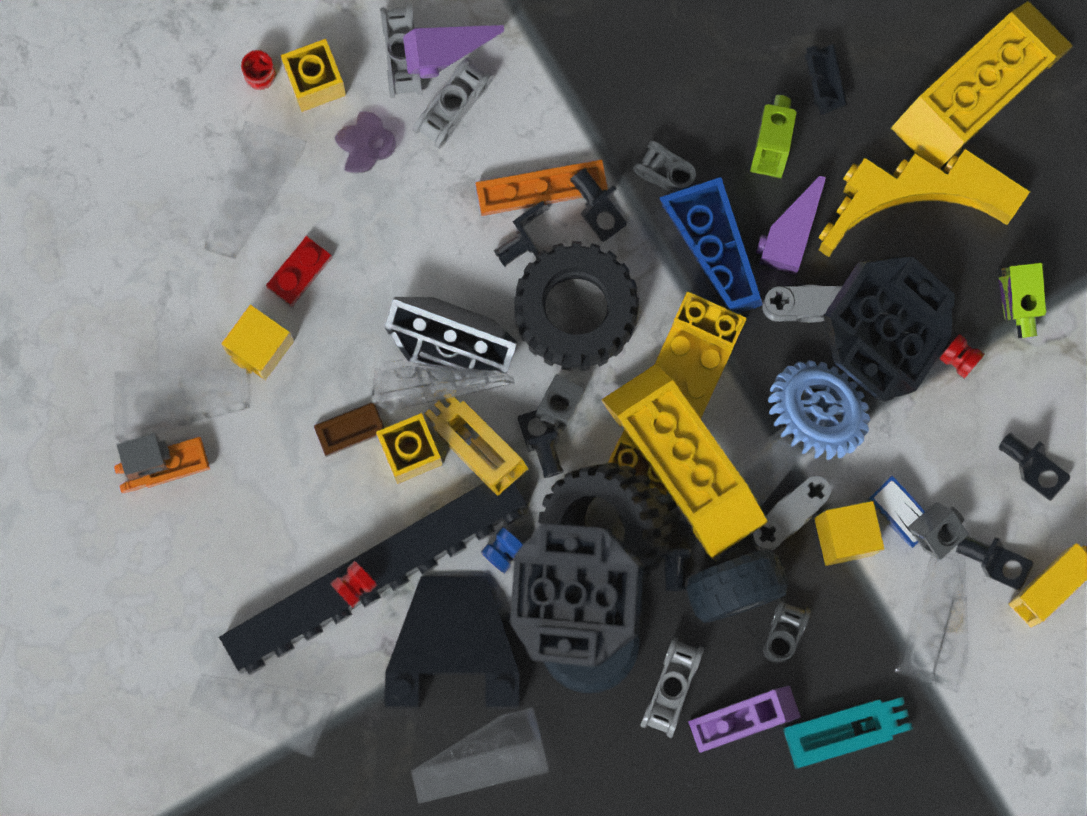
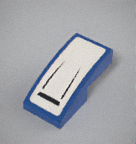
[868,476,925,548]

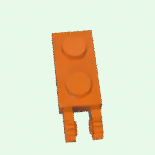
[114,437,211,493]

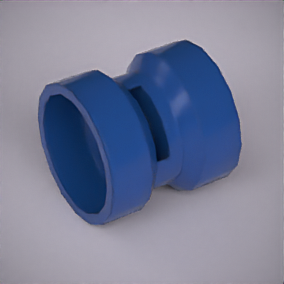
[480,527,523,574]

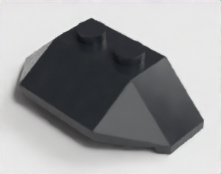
[384,297,518,385]

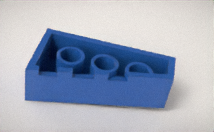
[659,177,763,314]

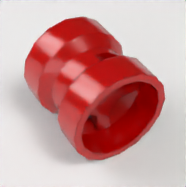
[241,50,276,90]
[939,334,985,379]
[331,561,377,608]

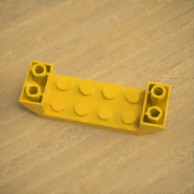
[891,1,1073,170]
[608,291,747,496]
[601,364,767,559]

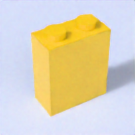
[1008,543,1087,628]

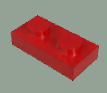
[266,236,332,307]

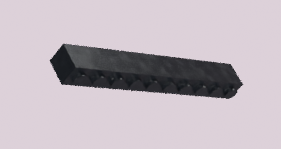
[219,482,527,675]

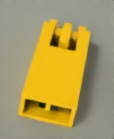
[424,392,528,496]

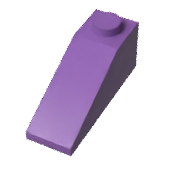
[403,25,504,78]
[756,176,826,275]
[688,686,801,753]

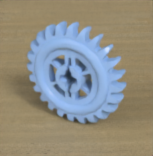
[768,360,871,460]

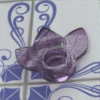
[334,112,396,174]

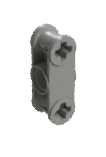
[380,4,422,98]
[413,57,494,149]
[762,285,842,323]
[750,476,831,551]
[640,636,705,738]

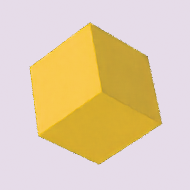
[281,38,346,112]
[221,305,294,381]
[376,413,442,484]
[814,501,885,566]

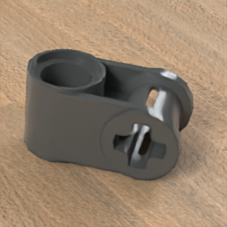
[633,141,696,193]
[763,597,812,664]

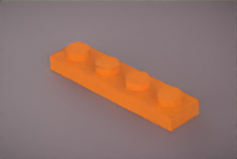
[475,159,608,216]

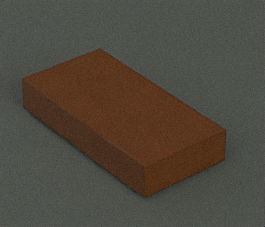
[314,402,385,457]

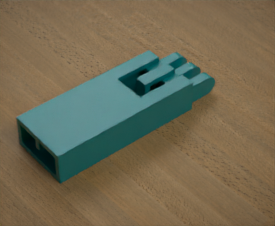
[783,697,913,769]

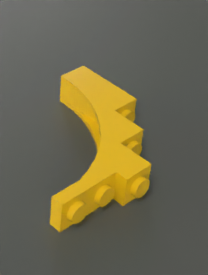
[819,149,1030,257]

